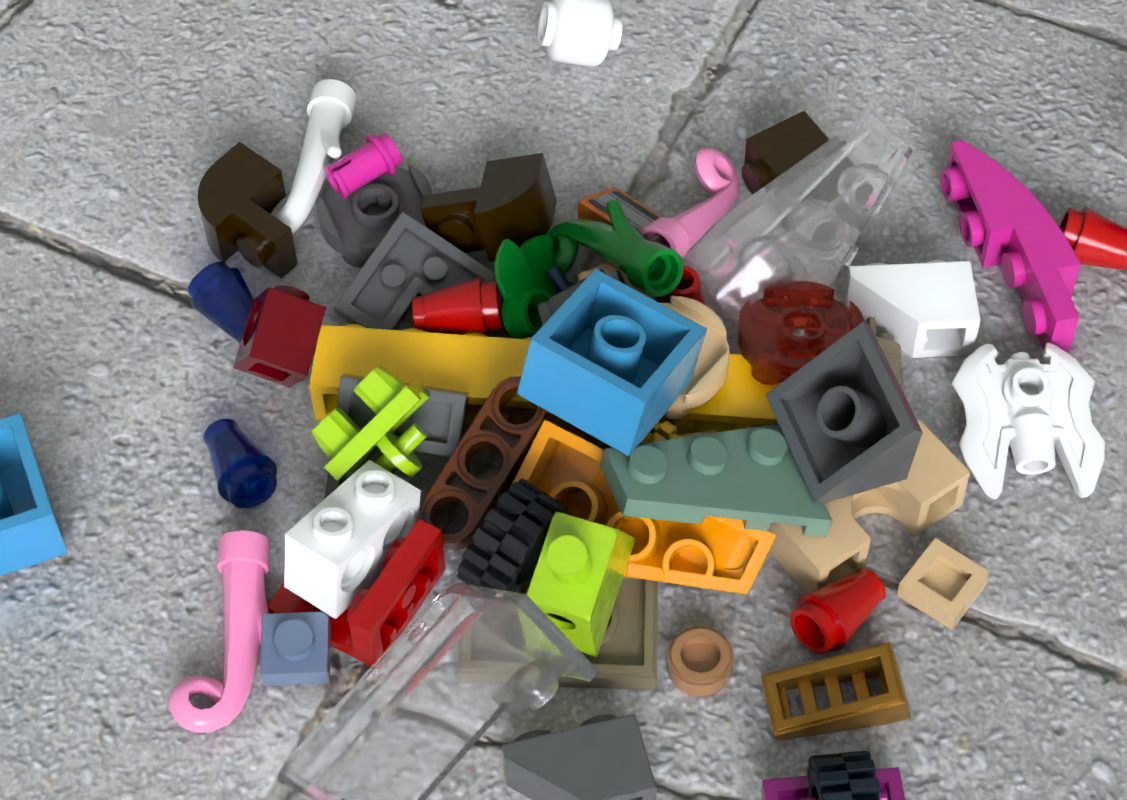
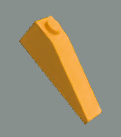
[512,420,777,595]

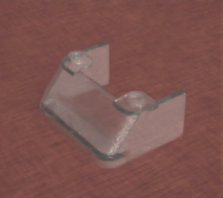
[278,583,599,800]

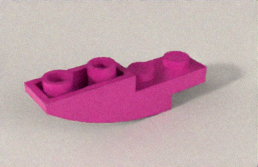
[940,140,1080,352]

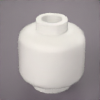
[537,0,622,67]

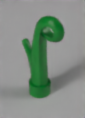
[547,200,683,297]

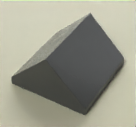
[766,322,923,503]

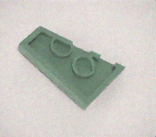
[600,423,833,537]

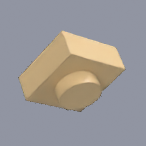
[897,538,990,630]

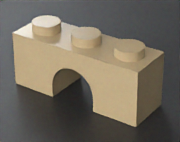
[769,420,970,594]

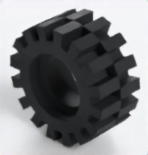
[457,478,568,608]

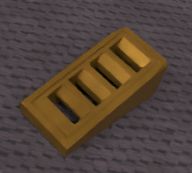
[761,642,912,741]

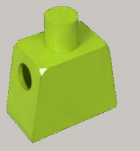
[525,512,635,657]

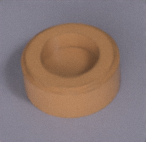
[667,627,734,696]

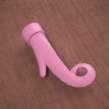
[639,147,739,260]
[169,530,270,733]

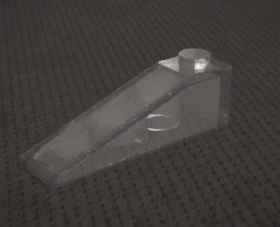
[682,111,913,355]

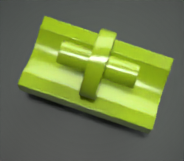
[311,366,430,481]

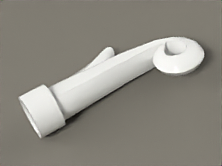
[270,79,356,235]

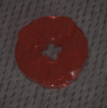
[737,281,864,385]

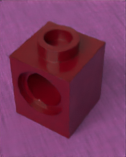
[233,285,326,387]

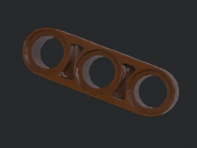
[420,376,550,550]

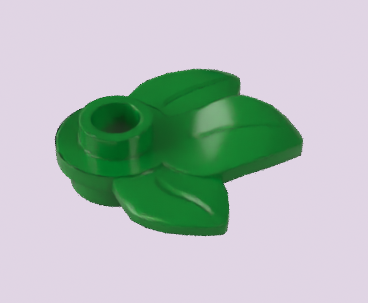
[495,234,575,339]

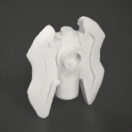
[952,343,1105,499]

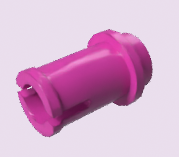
[323,133,403,200]

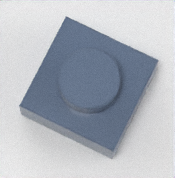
[260,612,331,686]

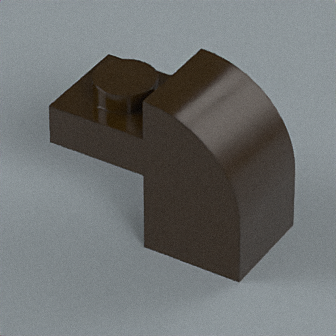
[198,142,298,279]
[420,153,557,262]

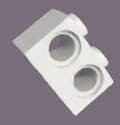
[284,460,421,619]

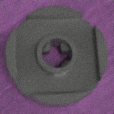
[317,164,433,267]

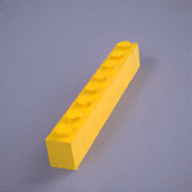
[309,324,812,441]

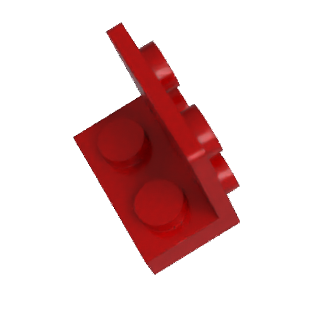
[268,519,446,670]

